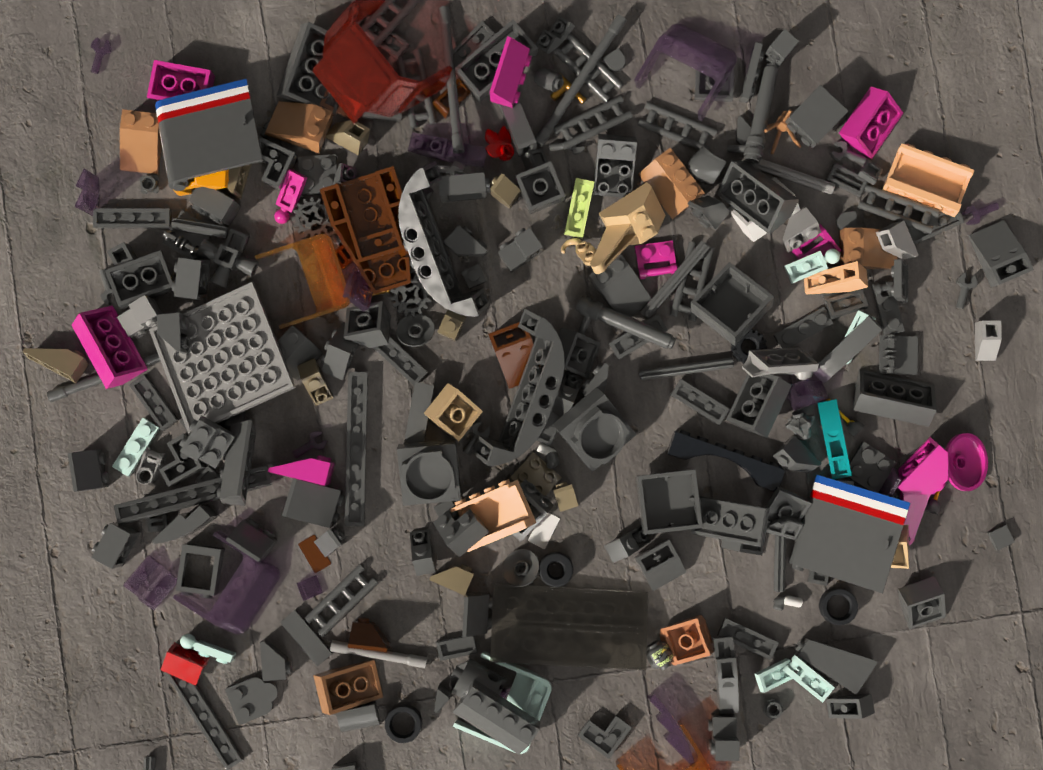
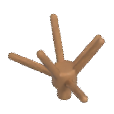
[764,110,801,154]

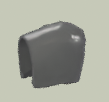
[685,146,726,185]

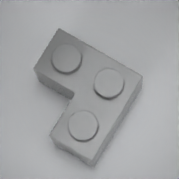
[117,295,163,339]

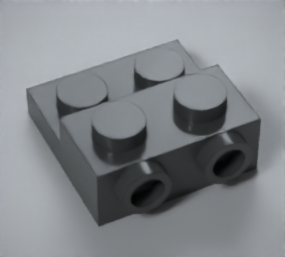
[179,415,236,468]

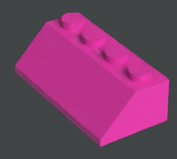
[72,305,148,389]

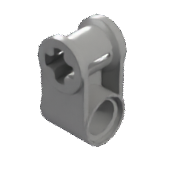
[136,447,167,485]

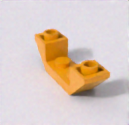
[173,169,229,196]

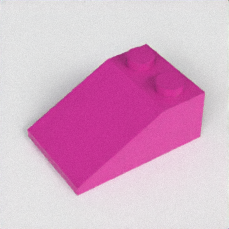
[268,455,335,486]

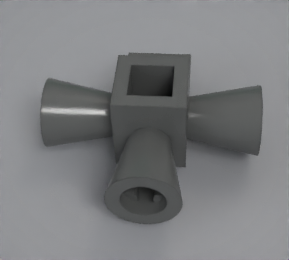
[198,229,259,288]

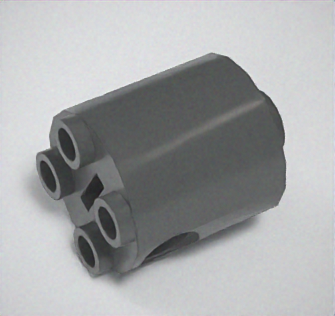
[450,658,507,698]

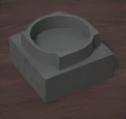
[691,262,774,346]
[552,387,636,472]
[397,439,461,506]
[636,469,703,535]

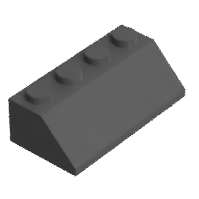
[717,161,799,234]
[853,369,937,427]
[217,420,256,506]
[453,679,540,755]

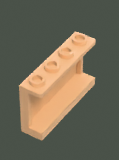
[882,144,974,217]
[450,479,537,552]

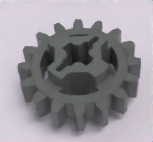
[292,197,332,240]
[390,276,431,317]

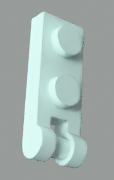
[782,655,835,703]

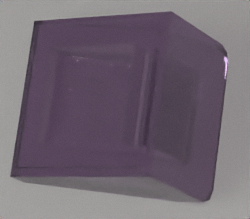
[297,575,323,601]

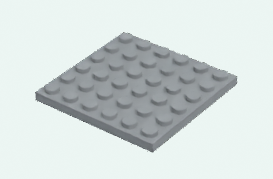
[149,282,296,435]

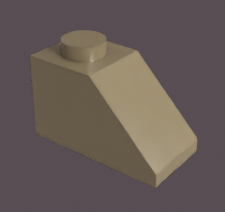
[437,310,467,341]
[429,564,474,596]

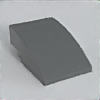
[152,504,218,544]

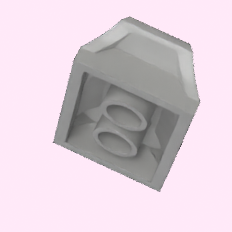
[742,347,819,380]

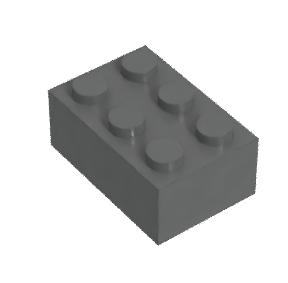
[726,374,792,438]

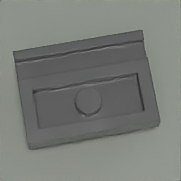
[891,259,908,303]
[822,289,869,319]

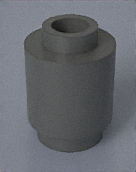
[534,68,564,92]

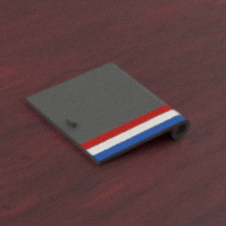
[155,79,263,191]
[789,475,911,594]

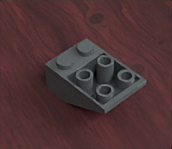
[593,134,637,197]
[968,220,1034,288]

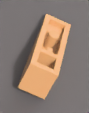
[804,261,868,294]

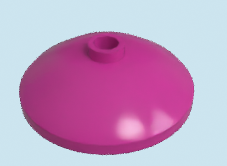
[945,433,988,491]

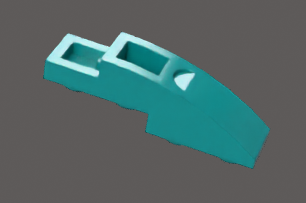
[817,399,852,479]

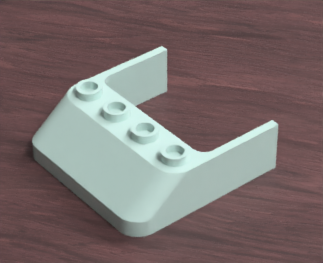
[453,651,552,754]

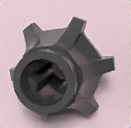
[786,410,815,440]

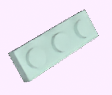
[112,418,160,477]

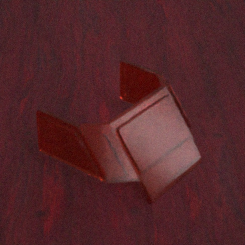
[313,0,453,124]

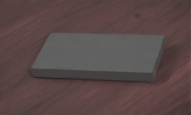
[691,496,770,547]

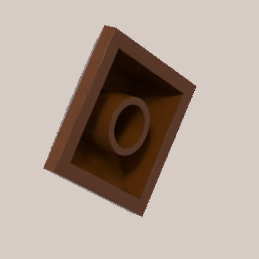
[348,617,391,652]

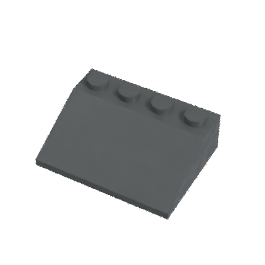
[277,22,359,116]

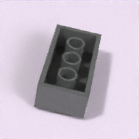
[455,19,538,102]

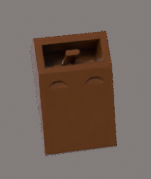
[488,322,533,389]

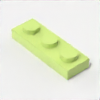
[564,178,594,238]

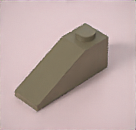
[22,348,89,383]

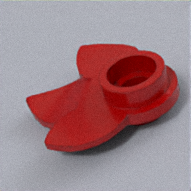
[485,126,514,161]

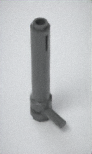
[727,63,779,164]
[576,296,676,349]

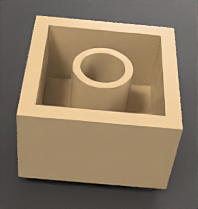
[424,383,483,441]

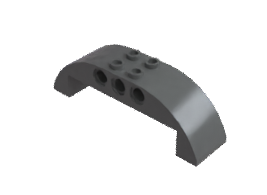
[398,161,490,317]
[472,309,565,466]

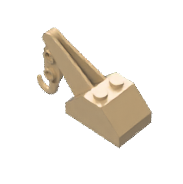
[561,182,666,274]

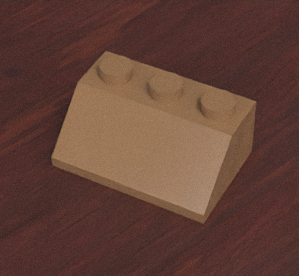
[638,148,705,220]

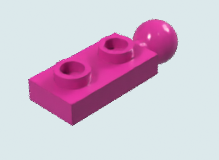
[274,169,308,224]

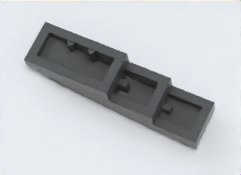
[813,315,883,383]
[404,382,435,444]

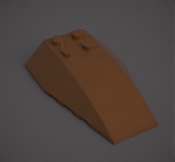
[320,166,411,294]

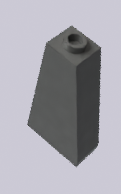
[498,101,537,157]
[795,637,878,695]

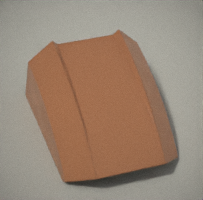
[660,615,714,665]

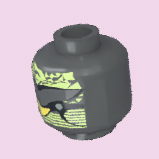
[645,640,674,670]

